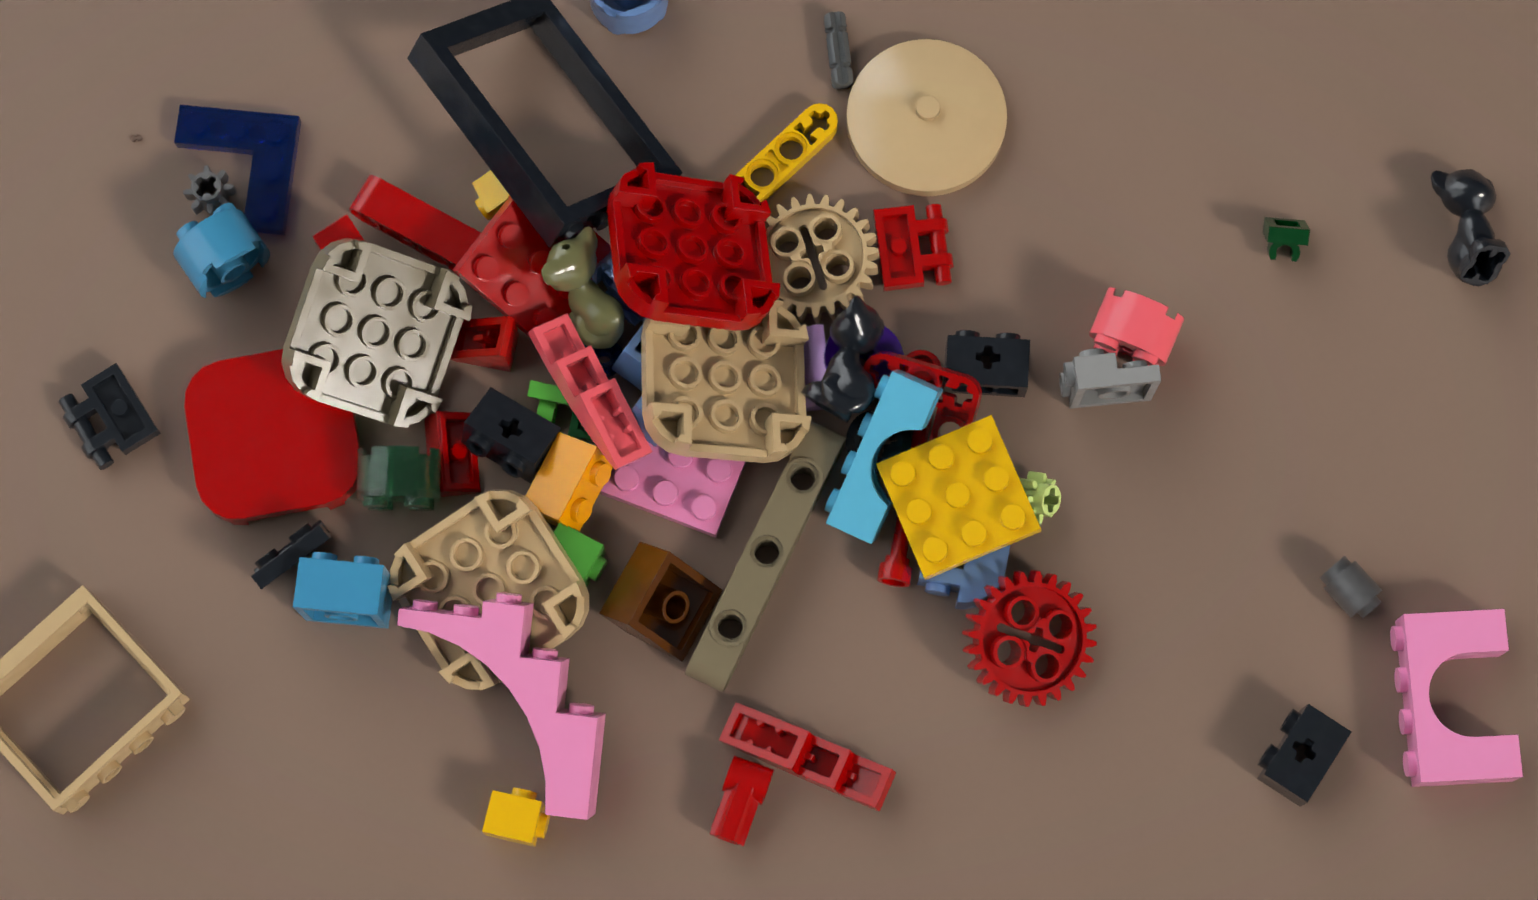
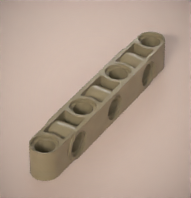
[685,421,847,692]

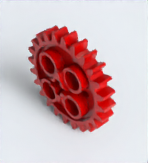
[962,570,1097,707]

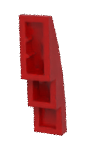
[719,702,896,812]

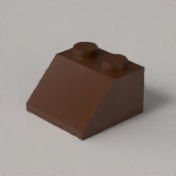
[599,542,722,662]

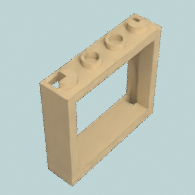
[0,585,190,815]

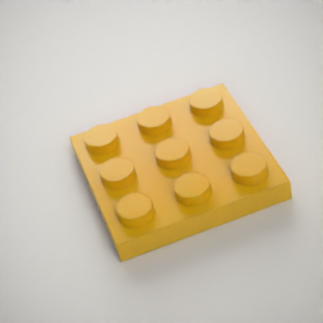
[876,415,1041,580]

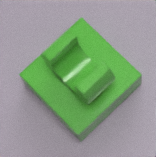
[527,380,569,424]

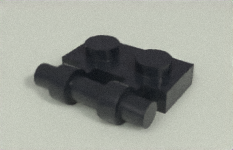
[58,363,161,470]
[251,520,332,589]

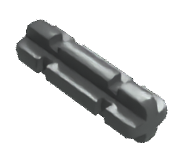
[824,11,853,90]

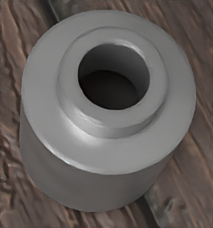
[1320,556,1382,618]

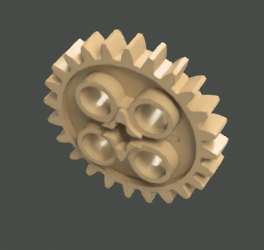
[765,194,880,324]

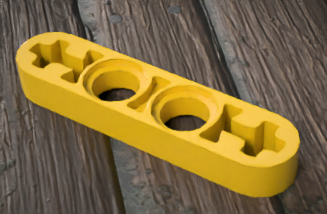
[736,103,838,202]

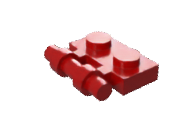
[873,204,954,292]

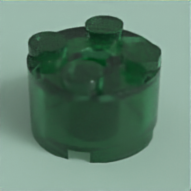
[357,446,441,511]

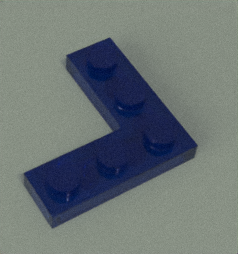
[174,105,301,235]

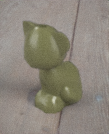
[542,227,625,349]

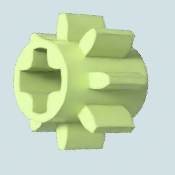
[1019,471,1061,524]

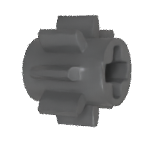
[183,165,237,216]

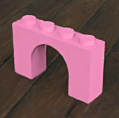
[1390,609,1523,787]

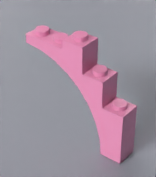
[397,592,606,820]

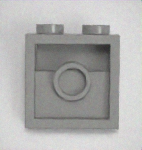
[1059,348,1161,409]

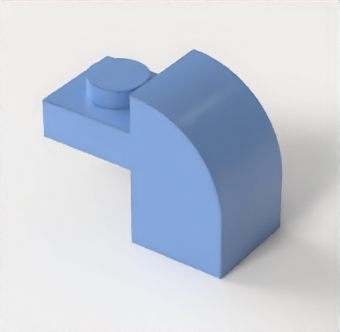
[917,545,1010,609]

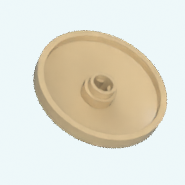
[846,39,1007,196]

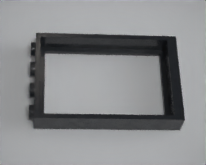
[407,0,683,248]

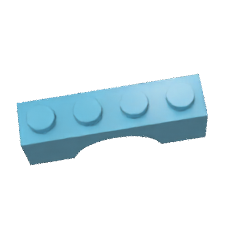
[824,369,943,544]

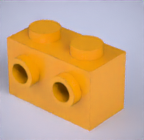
[525,432,613,532]

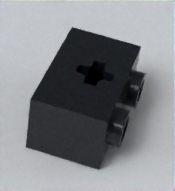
[943,330,1030,397]
[461,387,561,483]
[1257,704,1352,807]

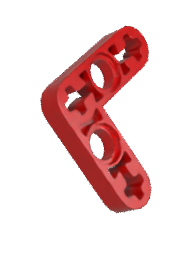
[864,351,982,441]

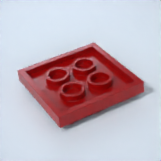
[452,196,611,337]

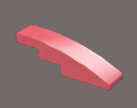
[528,313,653,470]

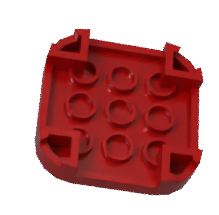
[607,162,780,331]
[184,349,365,525]

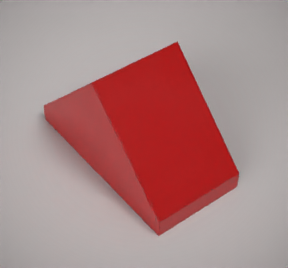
[450,316,519,372]

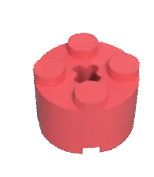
[1089,287,1184,366]

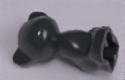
[1431,169,1511,287]
[801,295,885,423]

